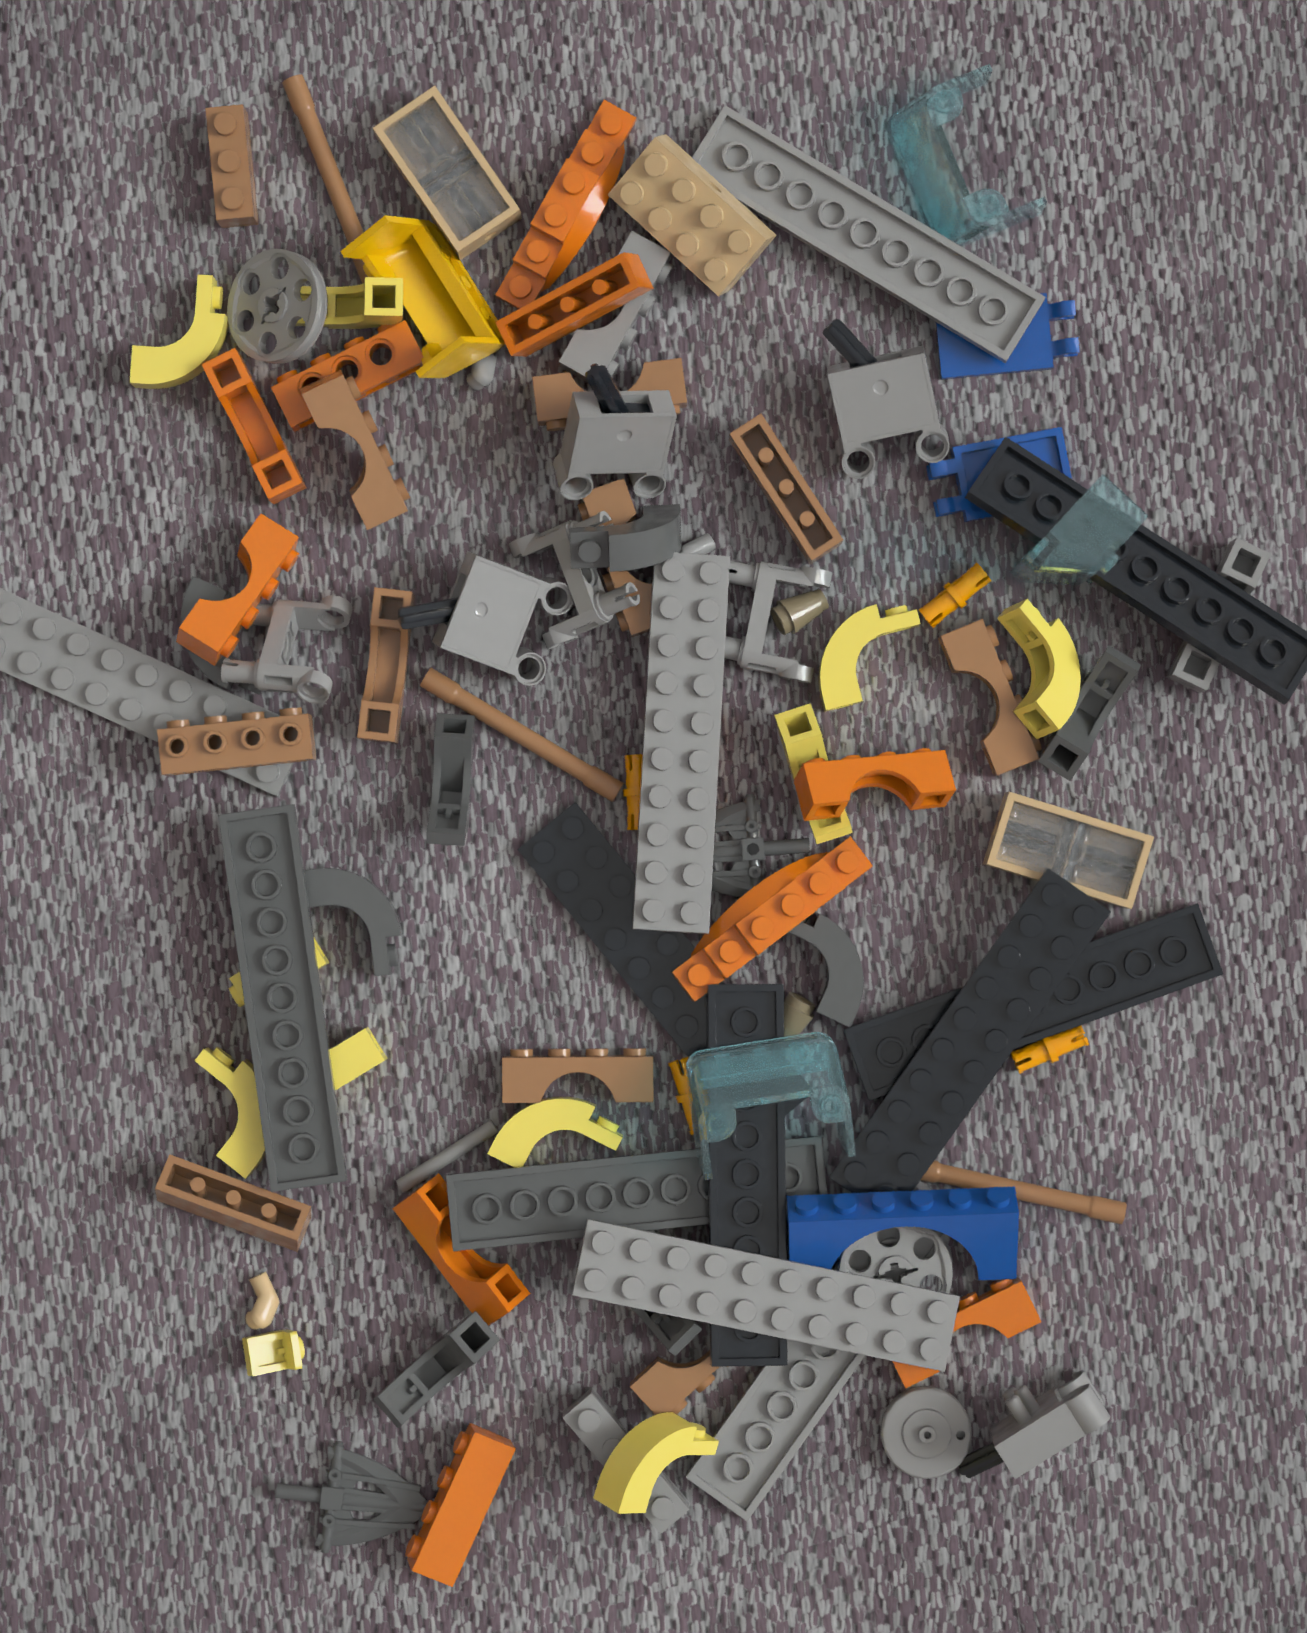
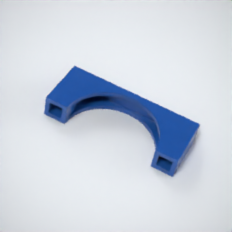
[787,1186,1019,1280]

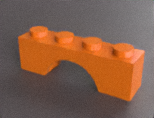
[201,348,307,505]
[176,513,299,666]
[794,748,956,821]
[392,1173,530,1326]
[892,1277,1042,1388]

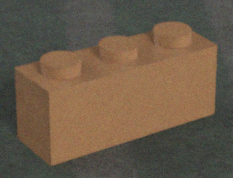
[205,104,259,228]

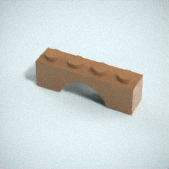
[532,358,687,431]
[300,370,410,530]
[577,478,652,637]
[357,587,415,744]
[938,619,1042,777]
[502,1048,654,1103]
[630,1350,719,1415]

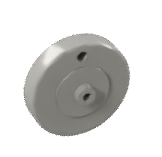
[880,1386,972,1479]

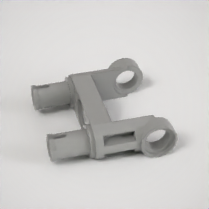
[508,511,640,650]
[724,561,833,683]
[221,595,353,704]

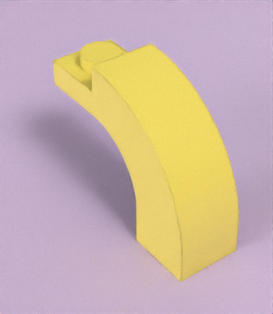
[130,274,229,389]
[295,277,403,329]
[997,598,1081,739]
[818,604,921,712]
[775,703,853,844]
[195,1047,266,1179]
[487,1097,623,1167]
[593,1412,719,1514]

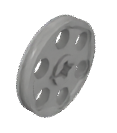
[227,249,328,364]
[838,1227,953,1293]

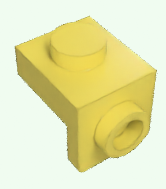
[242,1329,305,1376]

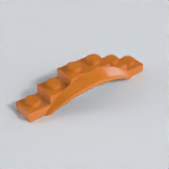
[495,100,637,309]
[671,836,873,1002]

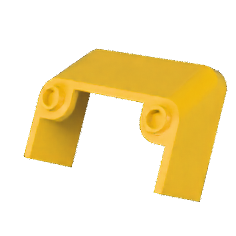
[340,215,506,378]

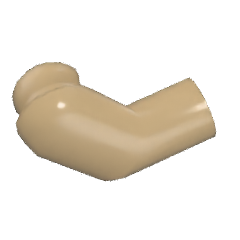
[246,1272,279,1330]

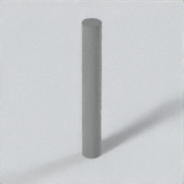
[396,1120,499,1193]

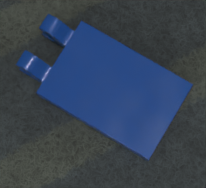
[935,293,1080,380]
[926,427,1072,522]

